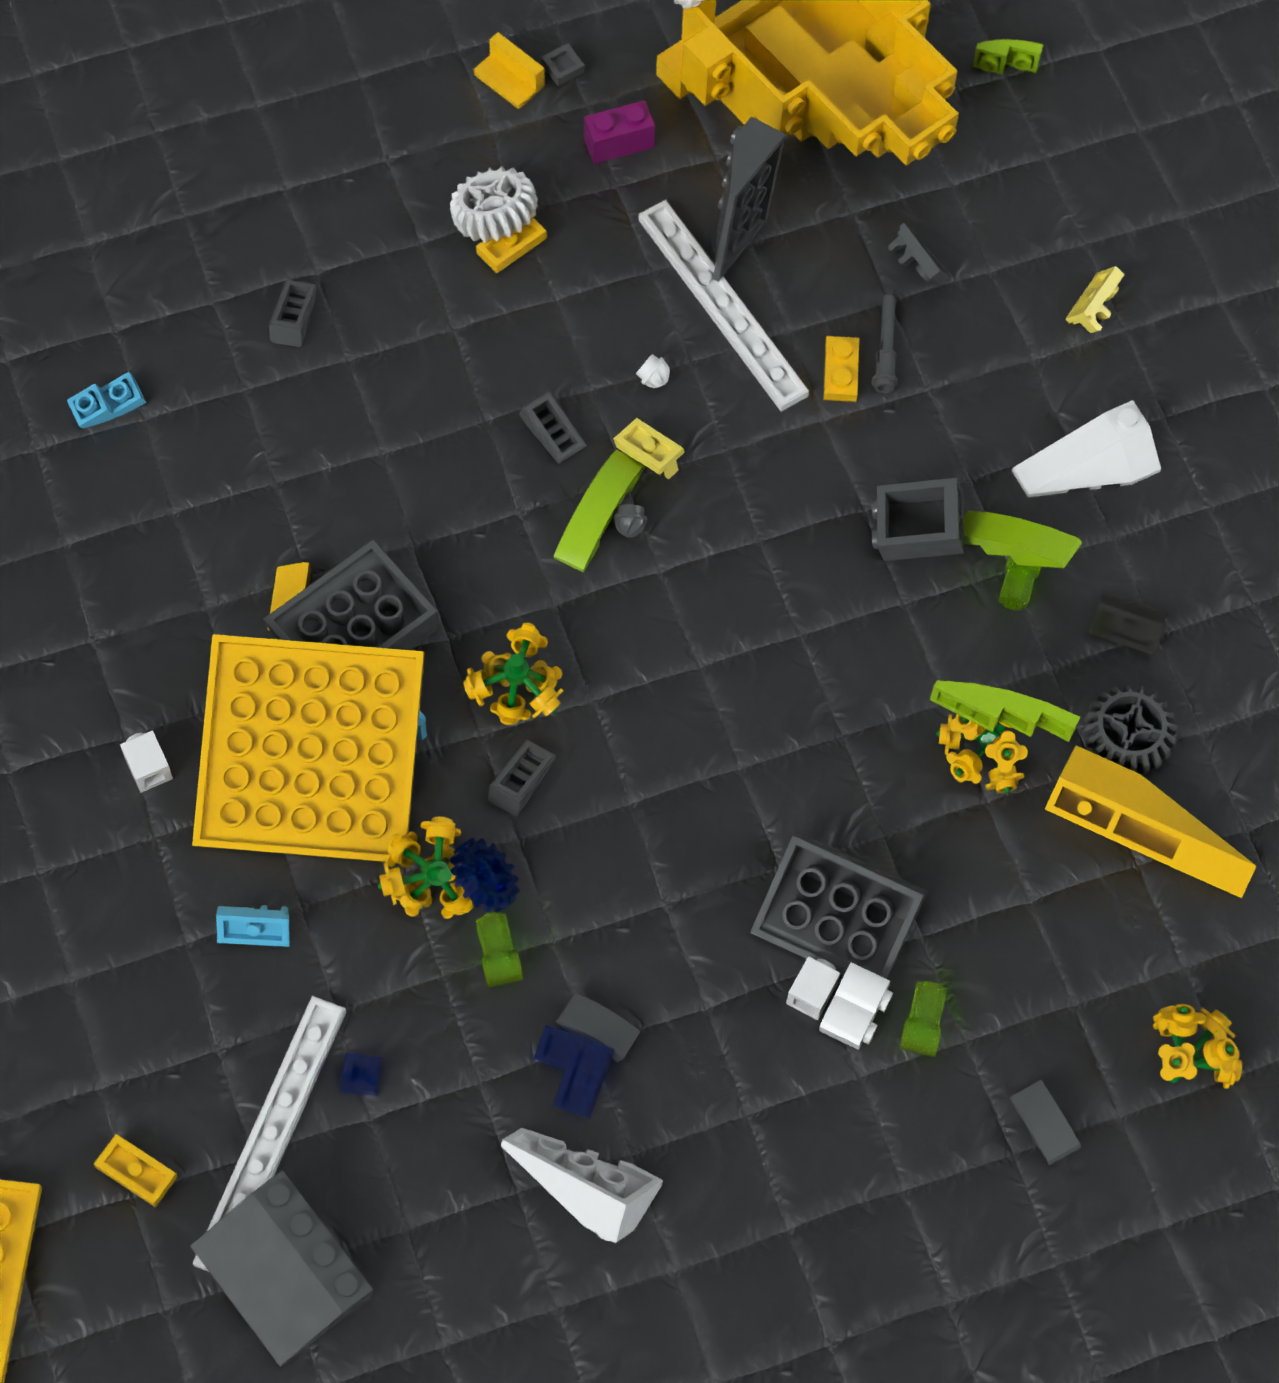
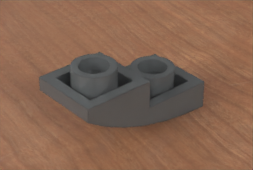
[555,993,640,1062]
[1010,1080,1082,1165]

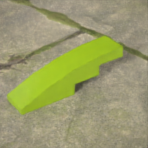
[963,510,1082,568]
[930,680,1081,742]

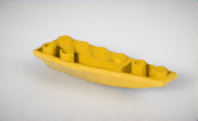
[1045,745,1256,898]

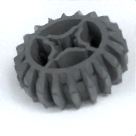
[1082,684,1177,775]

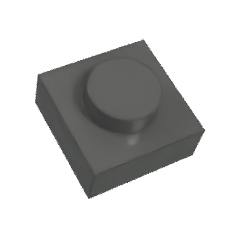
[541,43,585,86]

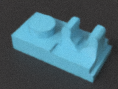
[216,905,290,947]

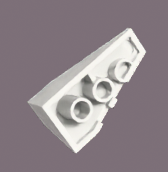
[1012,400,1161,498]
[501,1128,663,1243]

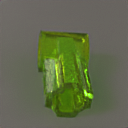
[998,556,1041,611]
[476,912,523,988]
[899,981,947,1057]

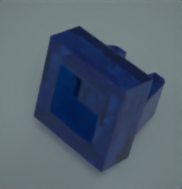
[340,1053,383,1096]

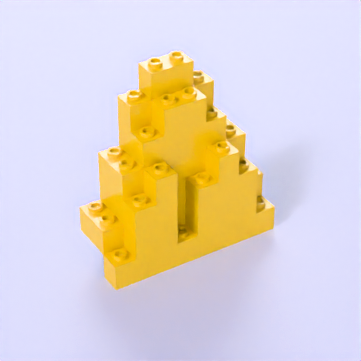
[656,0,959,166]

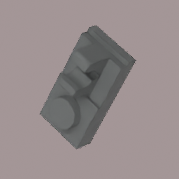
[888,223,951,286]

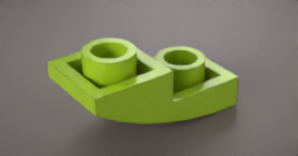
[972,39,1043,75]

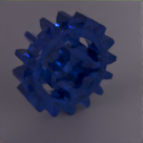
[449,838,520,913]

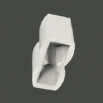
[819,962,893,1050]

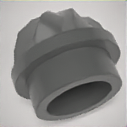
[614,504,648,538]

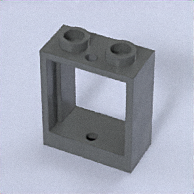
[872,478,964,561]

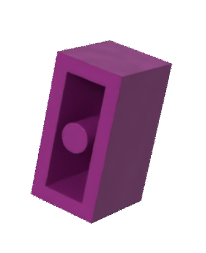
[584,100,655,164]

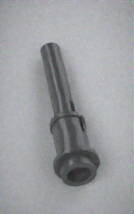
[872,295,898,394]

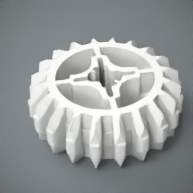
[450,166,538,243]

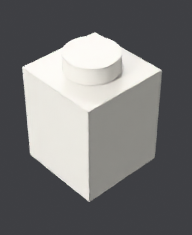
[120,730,173,793]
[786,956,840,1020]

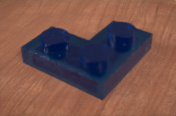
[534,1025,615,1119]

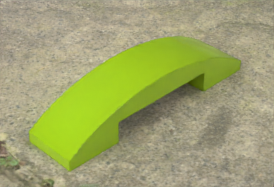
[554,450,646,573]

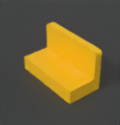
[474,32,545,109]

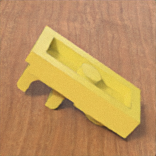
[1065,266,1125,333]
[613,418,684,479]

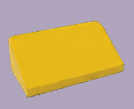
[268,562,311,631]

